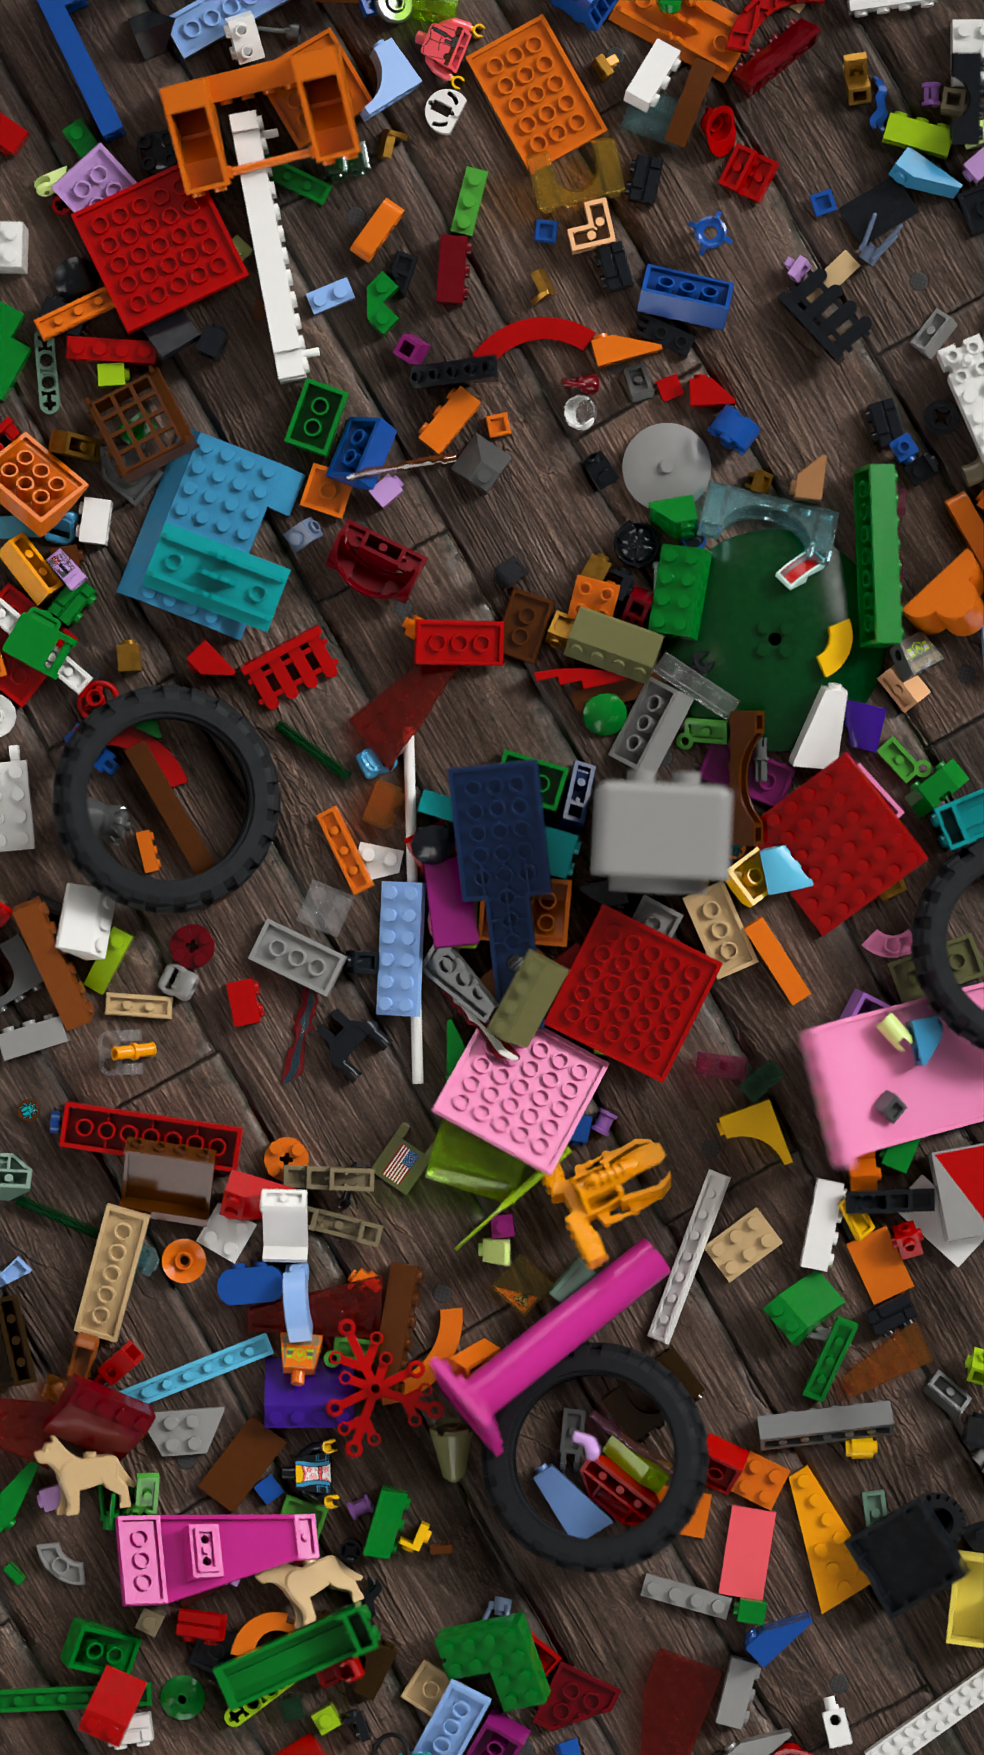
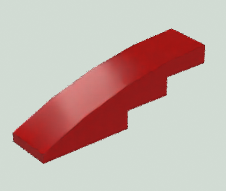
[534,667,627,689]

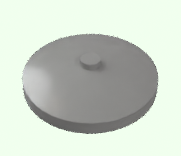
[622,423,711,509]

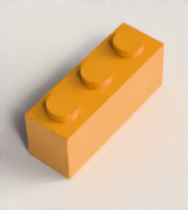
[0,532,64,606]

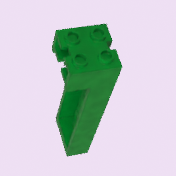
[213,1600,381,1711]

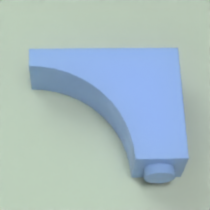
[360,38,422,122]

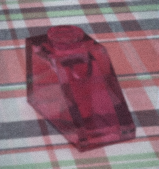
[695,1051,747,1080]

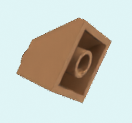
[789,455,827,504]

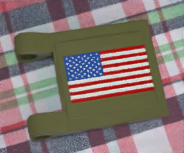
[371,1121,440,1195]

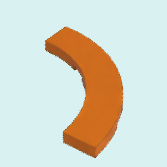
[382,1307,463,1405]

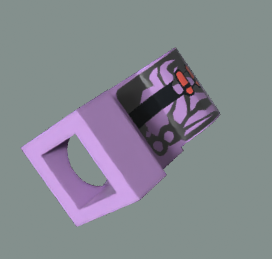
[46,548,88,592]

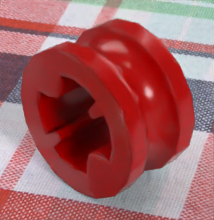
[52,196,72,216]

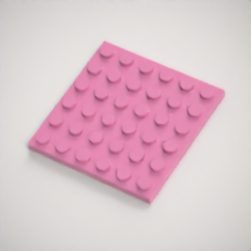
[432,1010,610,1176]

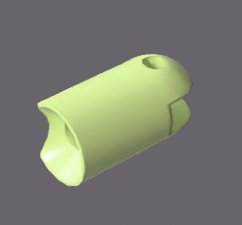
[34,166,69,197]
[875,1012,914,1051]

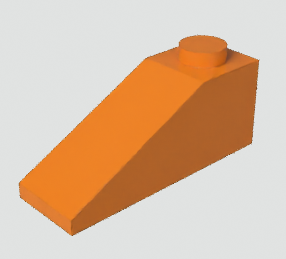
[591,333,663,369]

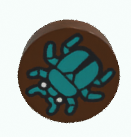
[17,1099,40,1121]

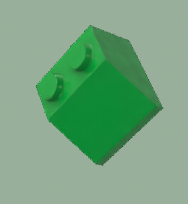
[648,494,698,540]

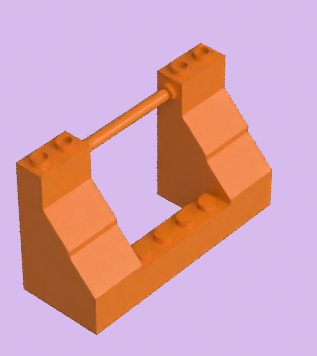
[159,44,362,198]

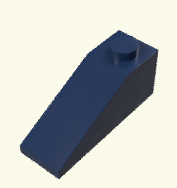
[555,760,596,835]

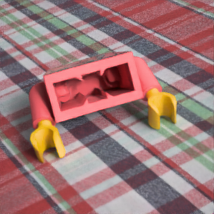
[415,17,485,90]

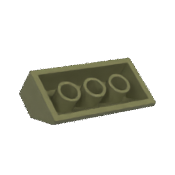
[563,606,664,685]
[486,949,569,1048]

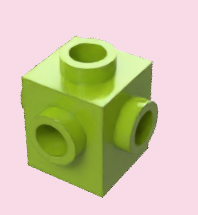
[965,1347,984,1386]

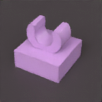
[783,255,812,285]

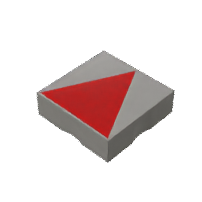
[928,1143,984,1241]

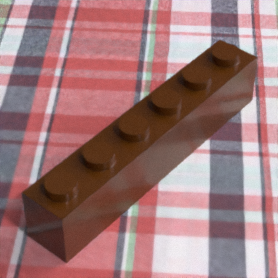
[371,1262,424,1399]

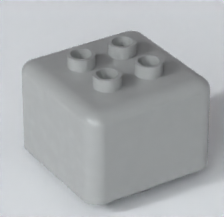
[591,769,733,895]

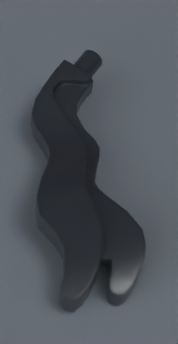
[363,1577,382,1626]

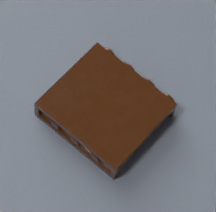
[119,1137,216,1227]

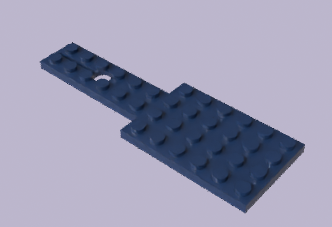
[448,759,553,1029]

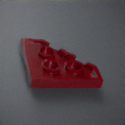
[532,1660,621,1732]

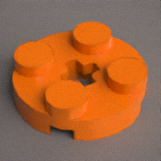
[264,1137,309,1181]

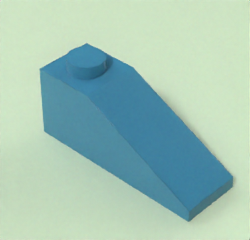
[888,146,963,199]

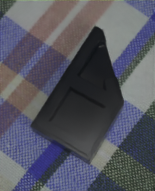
[390,250,419,297]

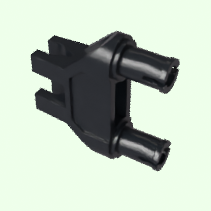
[317,1008,393,1084]

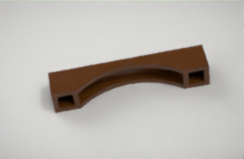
[728,710,765,846]

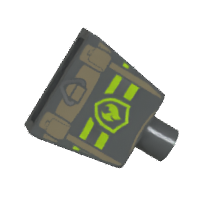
[890,625,944,683]

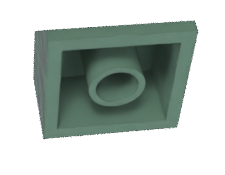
[549,1256,598,1303]

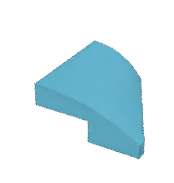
[760,845,814,895]

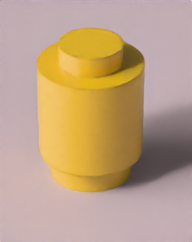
[845,1437,878,1459]

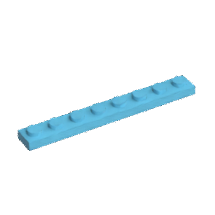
[118,1332,275,1404]

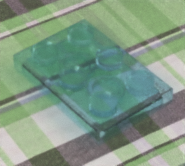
[621,93,684,150]

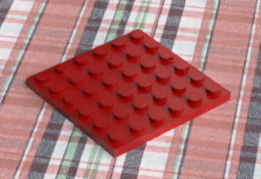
[70,164,250,334]
[754,751,929,937]
[545,904,723,1083]

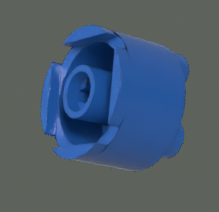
[707,405,761,456]

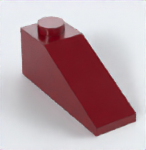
[620,585,654,627]

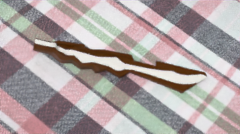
[346,453,457,481]

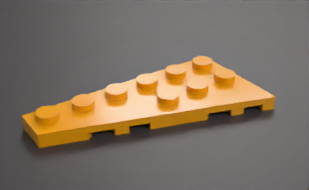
[788,1465,871,1614]

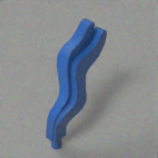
[869,76,888,132]

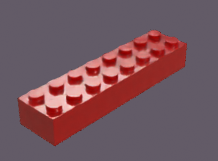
[59,1101,244,1172]

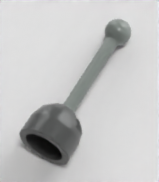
[257,23,301,42]

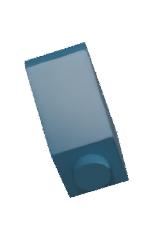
[906,1016,944,1066]

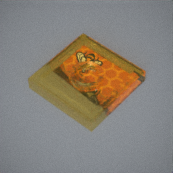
[491,1254,554,1316]

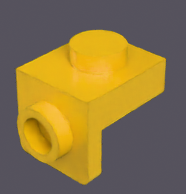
[399,1521,432,1553]

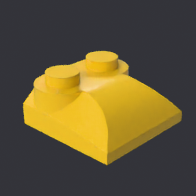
[725,846,768,908]

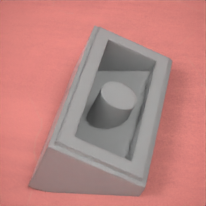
[910,308,957,359]

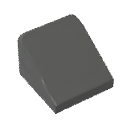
[873,1090,908,1124]

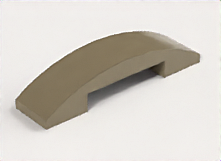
[307,1205,384,1248]

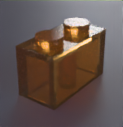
[361,779,405,830]

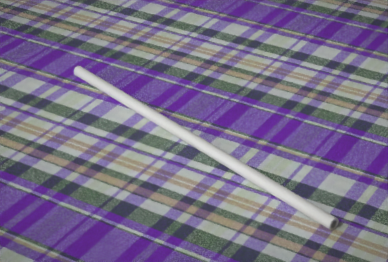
[403,727,423,1084]

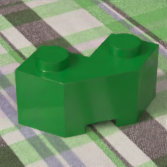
[367,271,400,337]
[904,759,969,818]

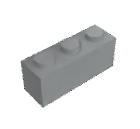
[0,1012,70,1061]
[715,1654,761,1730]

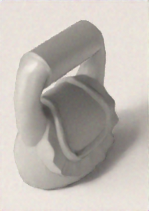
[158,963,199,1001]

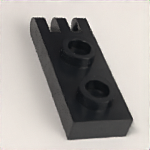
[632,312,696,358]

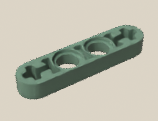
[34,330,61,415]

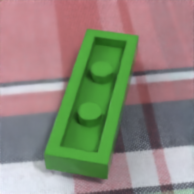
[450,166,488,237]

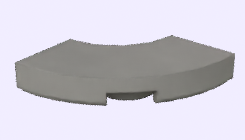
[36,1542,86,1585]

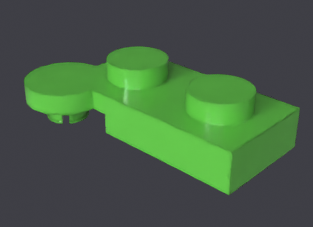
[125,1473,160,1516]

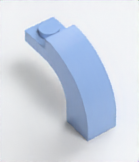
[283,1263,313,1343]

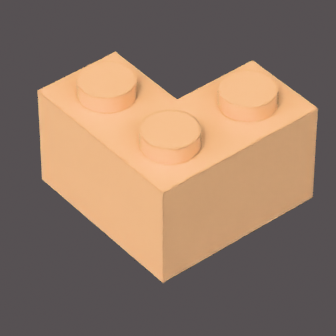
[567,197,616,255]

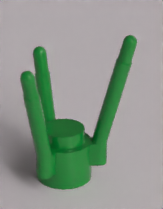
[98,1484,135,1531]

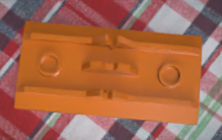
[608,0,741,84]

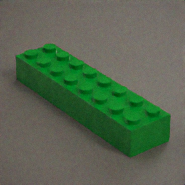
[853,464,904,648]

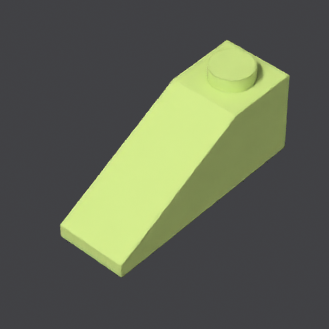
[478,1238,510,1265]

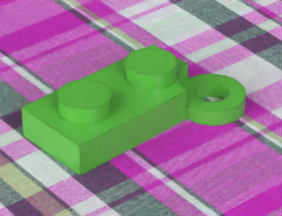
[676,718,730,750]
[877,736,932,784]
[324,1336,378,1368]

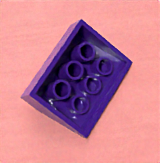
[264,1358,355,1428]

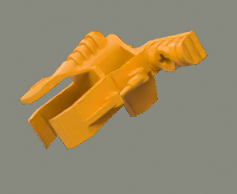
[535,1139,671,1270]

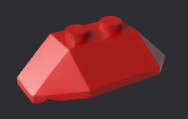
[579,1454,660,1526]

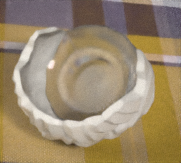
[564,394,597,430]

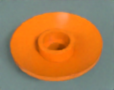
[162,1239,206,1283]

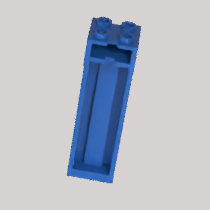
[37,0,127,144]

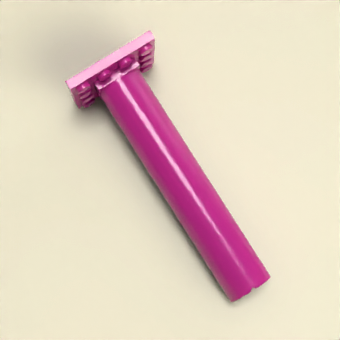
[430,1238,671,1457]

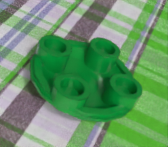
[583,693,627,736]

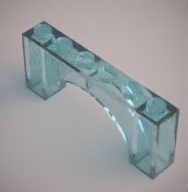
[697,481,840,566]

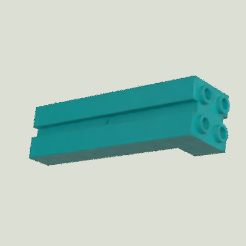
[929,788,984,851]
[418,789,581,879]

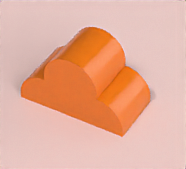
[903,548,984,636]

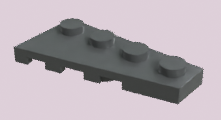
[422,944,499,1024]

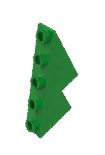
[0,301,33,402]

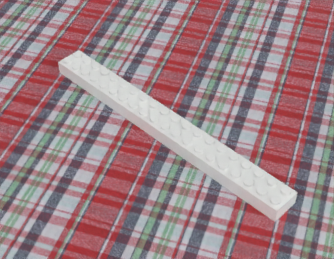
[864,1665,984,1755]

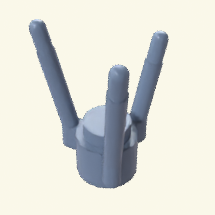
[858,213,903,266]
[482,1596,512,1620]

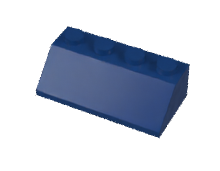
[637,264,734,330]

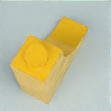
[716,1099,793,1165]

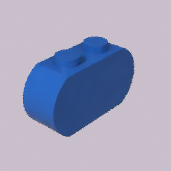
[217,1261,283,1305]

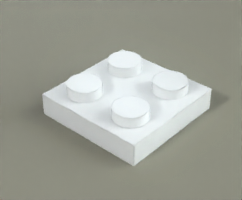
[196,1202,257,1263]

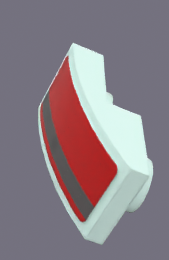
[775,548,826,590]

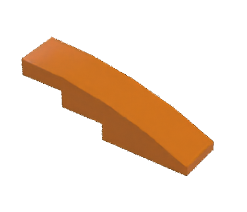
[743,916,811,1006]

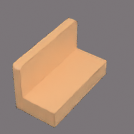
[877,664,930,713]

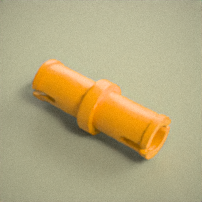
[111,1042,157,1061]

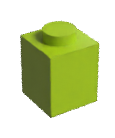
[97,362,131,389]
[311,1701,342,1736]

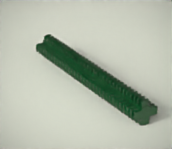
[275,720,353,782]
[15,1195,100,1239]

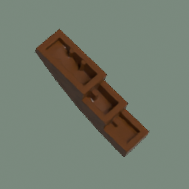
[664,57,717,148]

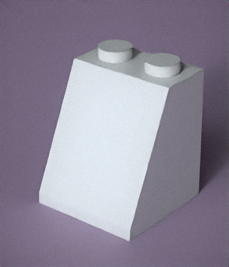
[0,221,29,274]

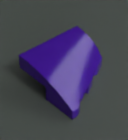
[844,700,887,752]

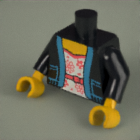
[282,1438,339,1509]

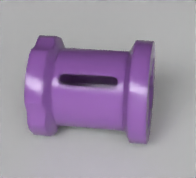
[922,82,941,108]
[591,1108,618,1136]
[346,1494,375,1521]

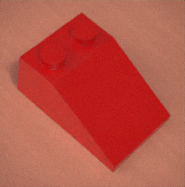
[219,1169,296,1221]
[78,1665,148,1747]

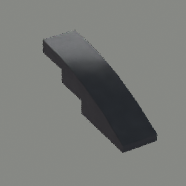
[845,1188,935,1214]

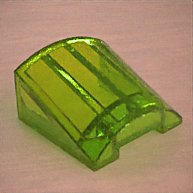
[425,1118,528,1206]

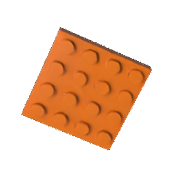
[267,27,373,150]

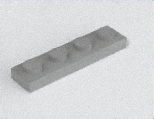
[640,1573,732,1620]

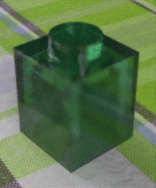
[278,1691,307,1723]

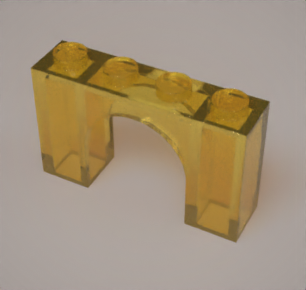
[525,136,626,213]

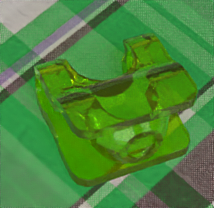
[411,0,459,24]

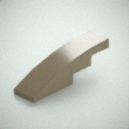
[283,1165,375,1191]

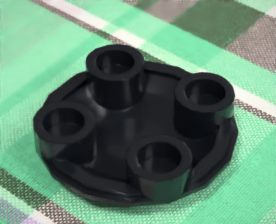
[137,130,178,174]
[54,257,99,301]
[411,825,456,865]

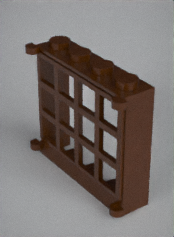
[84,364,199,484]

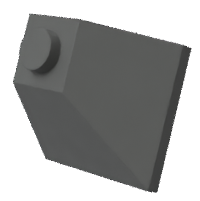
[451,433,513,494]

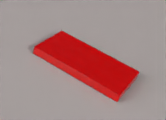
[414,619,504,666]

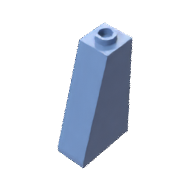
[533,1463,613,1539]

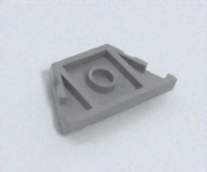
[148,1406,225,1457]

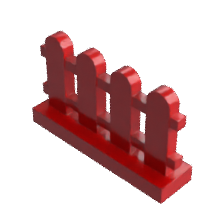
[240,624,339,710]

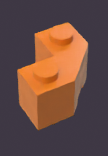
[848,1151,882,1191]

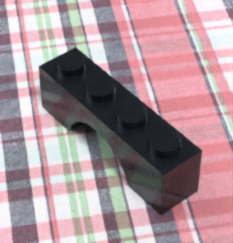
[949,53,984,145]

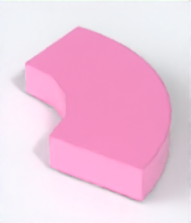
[861,929,912,958]

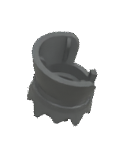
[87,797,132,846]

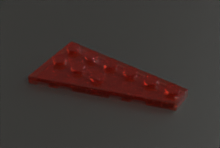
[349,664,461,771]

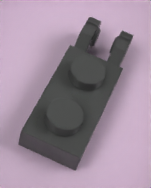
[560,1407,586,1472]

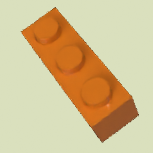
[136,830,161,873]

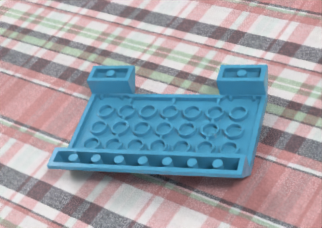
[116,429,306,641]

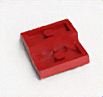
[718,143,780,204]

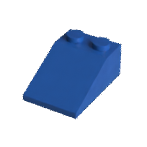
[743,1611,813,1668]

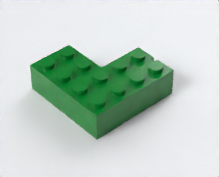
[435,1612,551,1712]

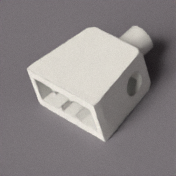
[821,1695,852,1748]

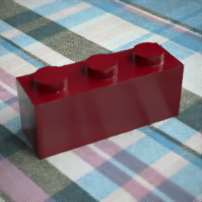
[436,234,472,306]

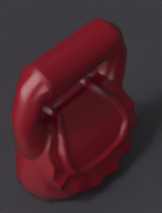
[561,374,599,395]

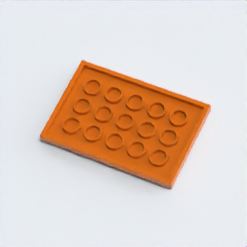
[465,14,608,175]

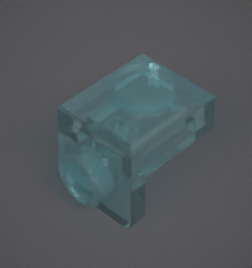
[138,1244,160,1277]

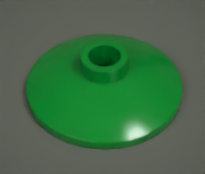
[161,1675,205,1720]

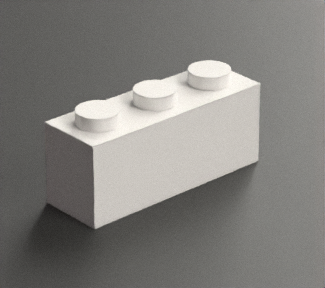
[623,38,681,113]

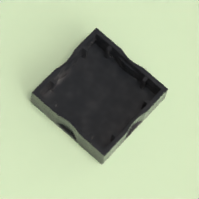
[844,1493,970,1620]

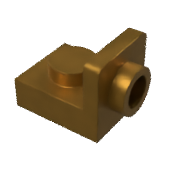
[545,610,575,650]

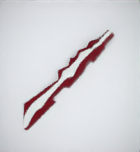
[443,990,520,1060]

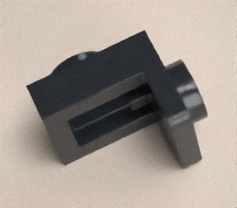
[582,451,619,490]
[611,567,634,603]

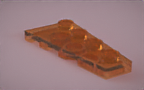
[843,1319,934,1397]

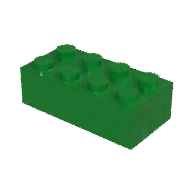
[648,544,712,641]

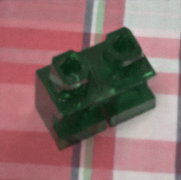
[738,1058,785,1103]

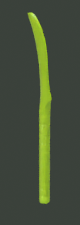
[454,1146,572,1252]

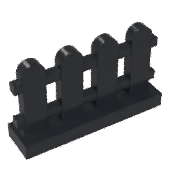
[778,268,872,365]

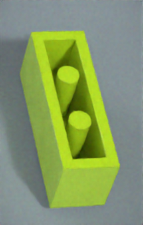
[881,111,951,160]

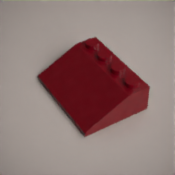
[731,18,821,99]
[42,1373,156,1462]

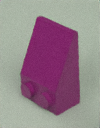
[465,1708,531,1755]

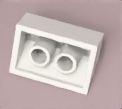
[55,883,116,961]

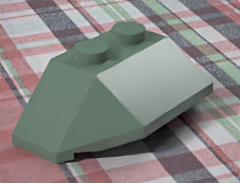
[0,1153,32,1201]

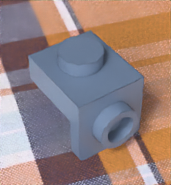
[283,517,323,553]

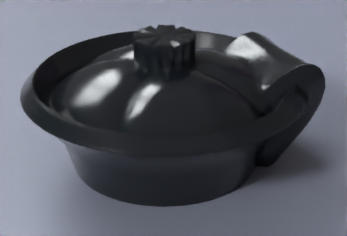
[614,520,661,568]

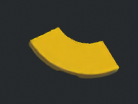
[816,619,853,677]

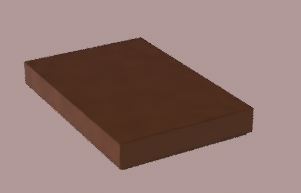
[502,587,556,665]

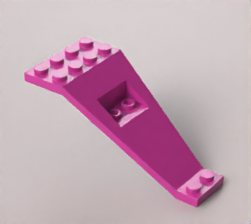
[115,1514,320,1606]

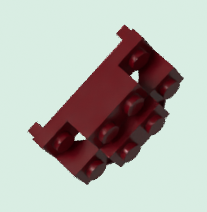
[326,519,428,604]

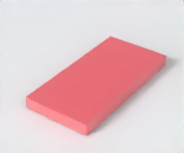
[718,1505,776,1601]

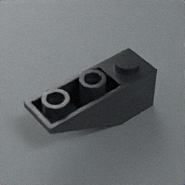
[494,555,529,591]

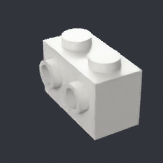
[223,11,265,65]

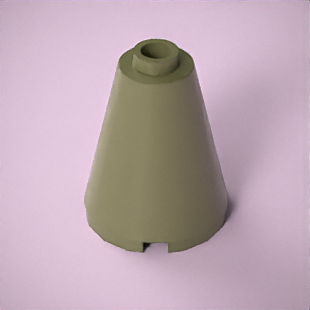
[429,1418,474,1482]

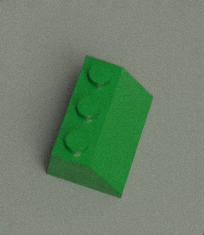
[363,1484,411,1559]

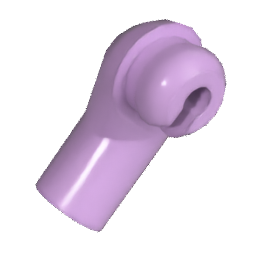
[572,1431,600,1461]

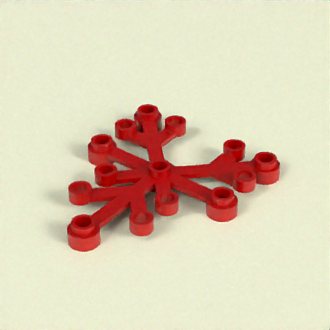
[326,1319,444,1458]

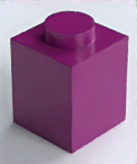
[393,333,431,365]
[490,1212,515,1239]

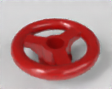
[77,680,119,719]

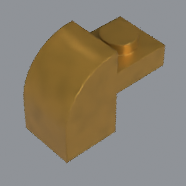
[843,52,871,106]

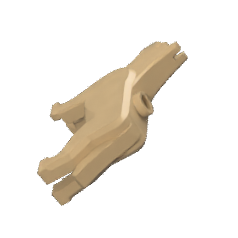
[34,1435,136,1516]
[255,1555,364,1630]

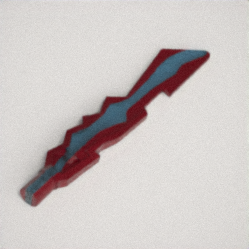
[281,986,319,1084]

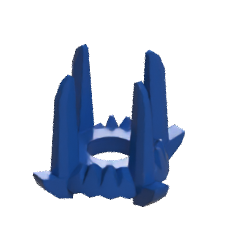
[688,210,733,255]

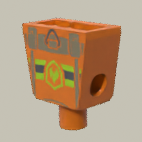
[280,1332,323,1386]

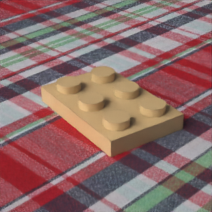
[705,1207,783,1283]

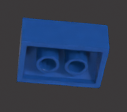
[326,417,397,490]

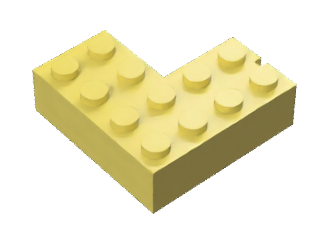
[946,1550,984,1648]

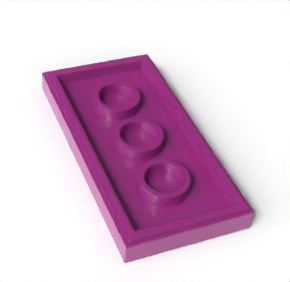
[699,743,796,807]
[423,857,479,949]

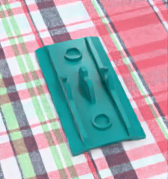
[142,522,291,633]

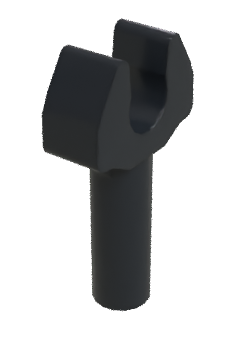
[675,651,715,683]

